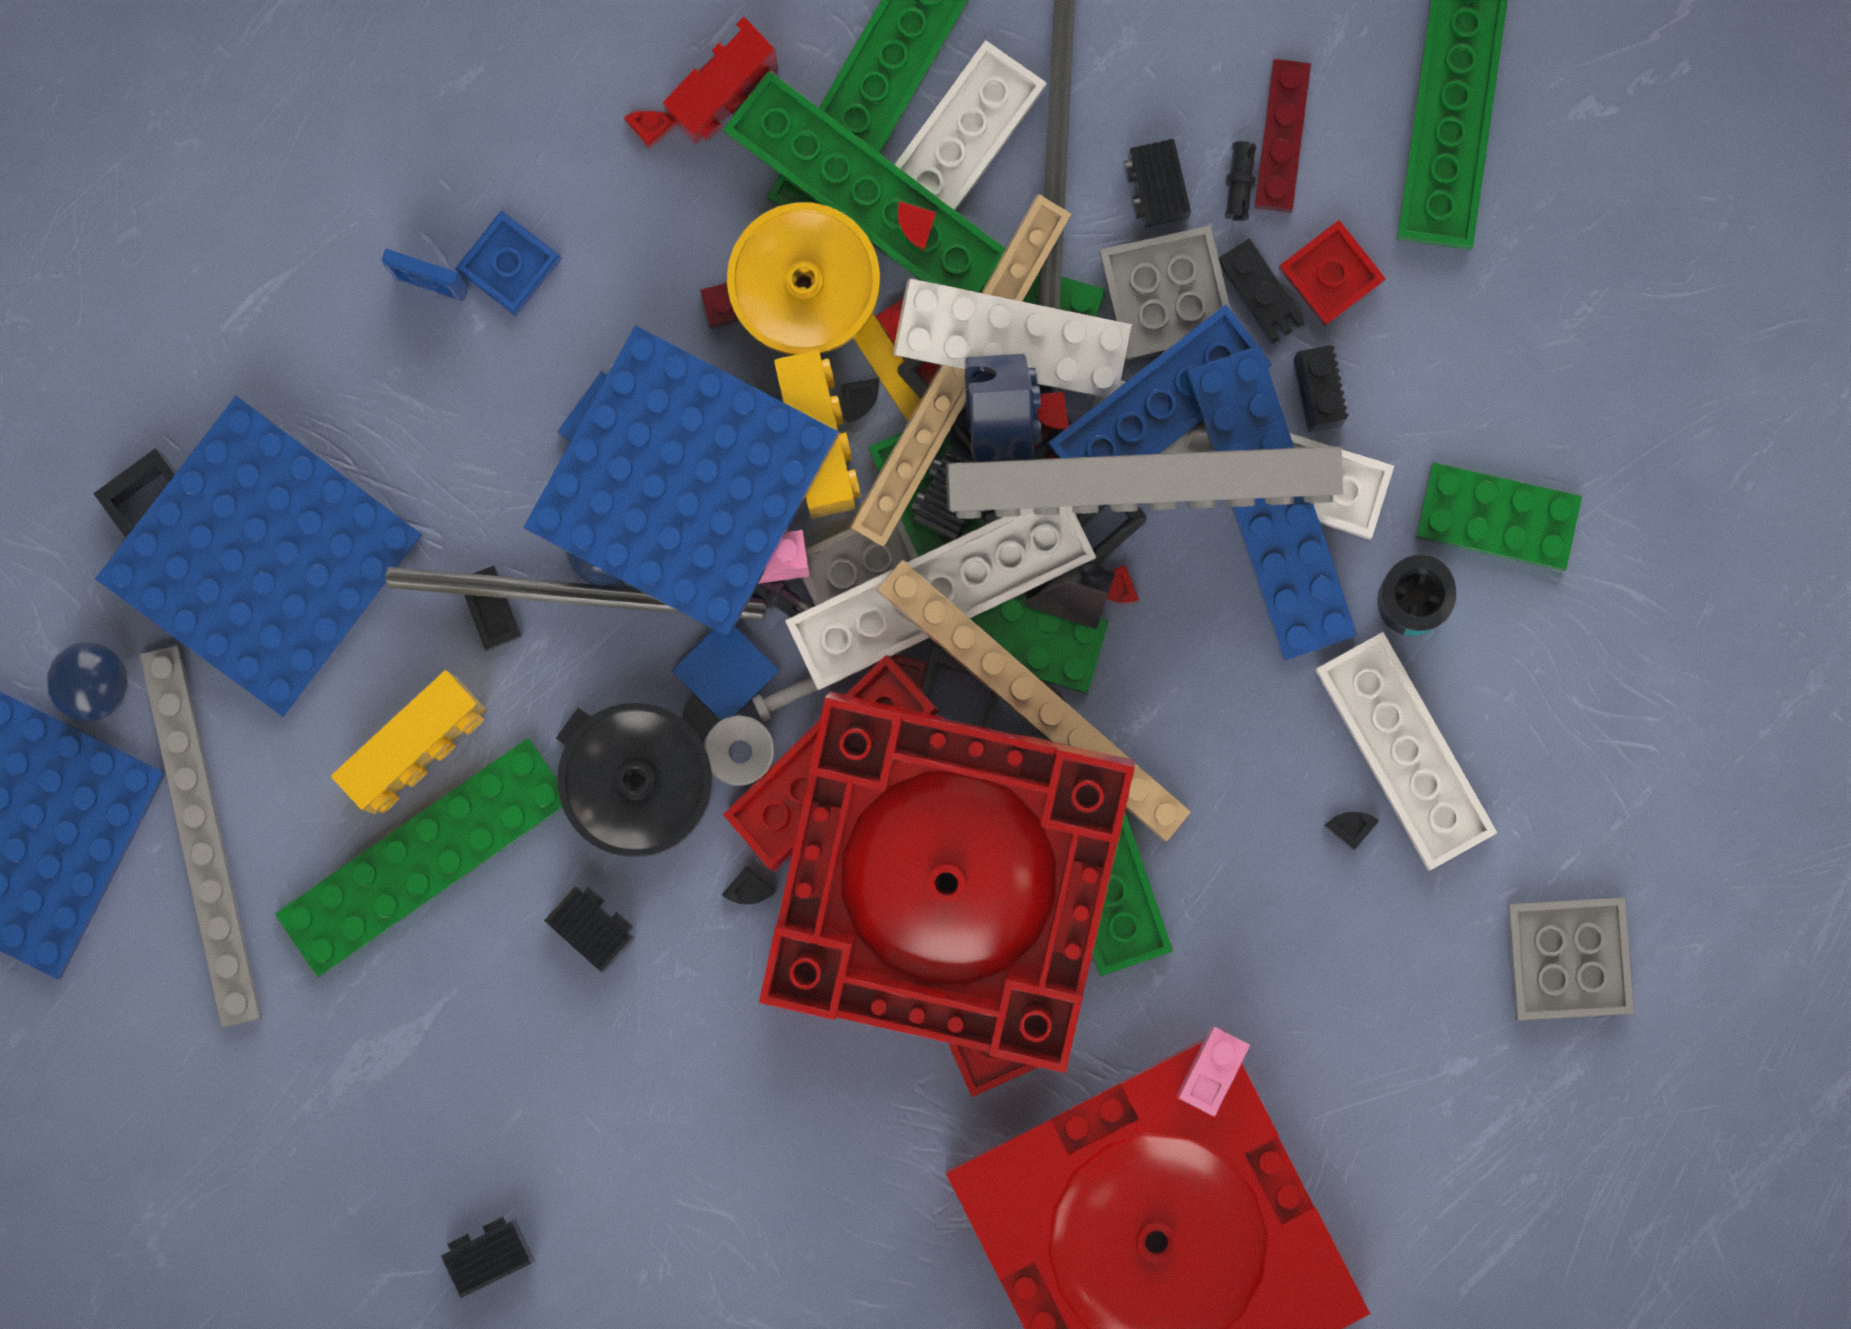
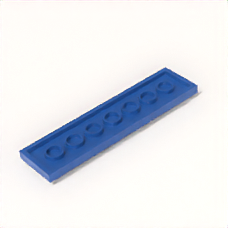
[1186,345,1357,661]

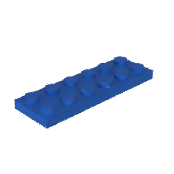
[1046,304,1272,458]

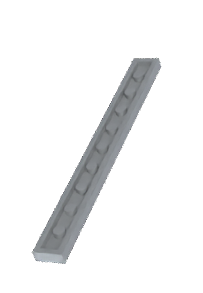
[140,646,262,1028]

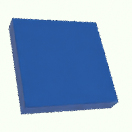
[455,210,562,317]
[381,248,469,301]
[672,627,780,721]

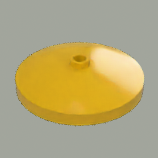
[727,202,880,356]

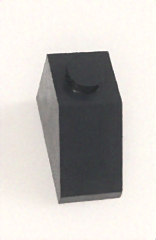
[1024,564,1115,630]

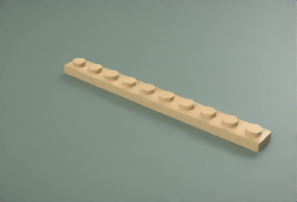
[849,195,1071,547]
[876,560,1191,841]

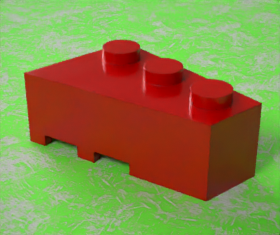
[663,16,779,144]

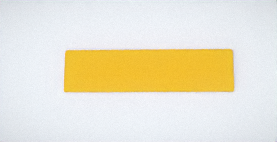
[853,314,921,422]

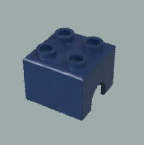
[965,354,1041,462]

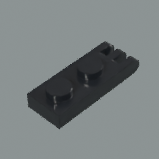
[1219,238,1305,344]

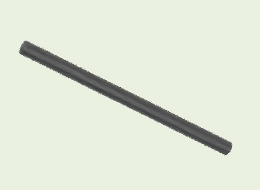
[1039,0,1075,309]
[385,567,766,620]

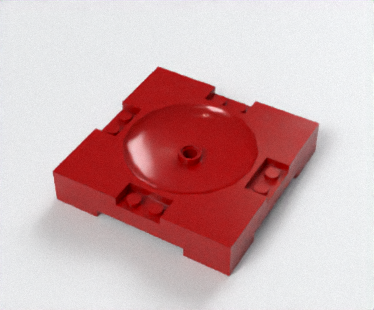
[759,692,1135,1073]
[946,1030,1371,1329]

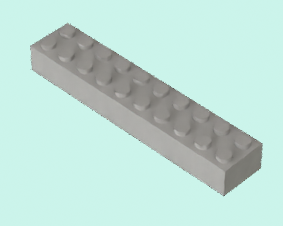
[945,446,1343,519]

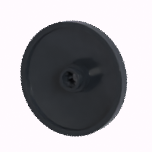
[558,703,713,857]

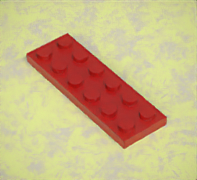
[723,654,939,871]

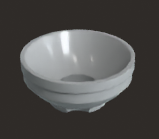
[704,716,774,786]

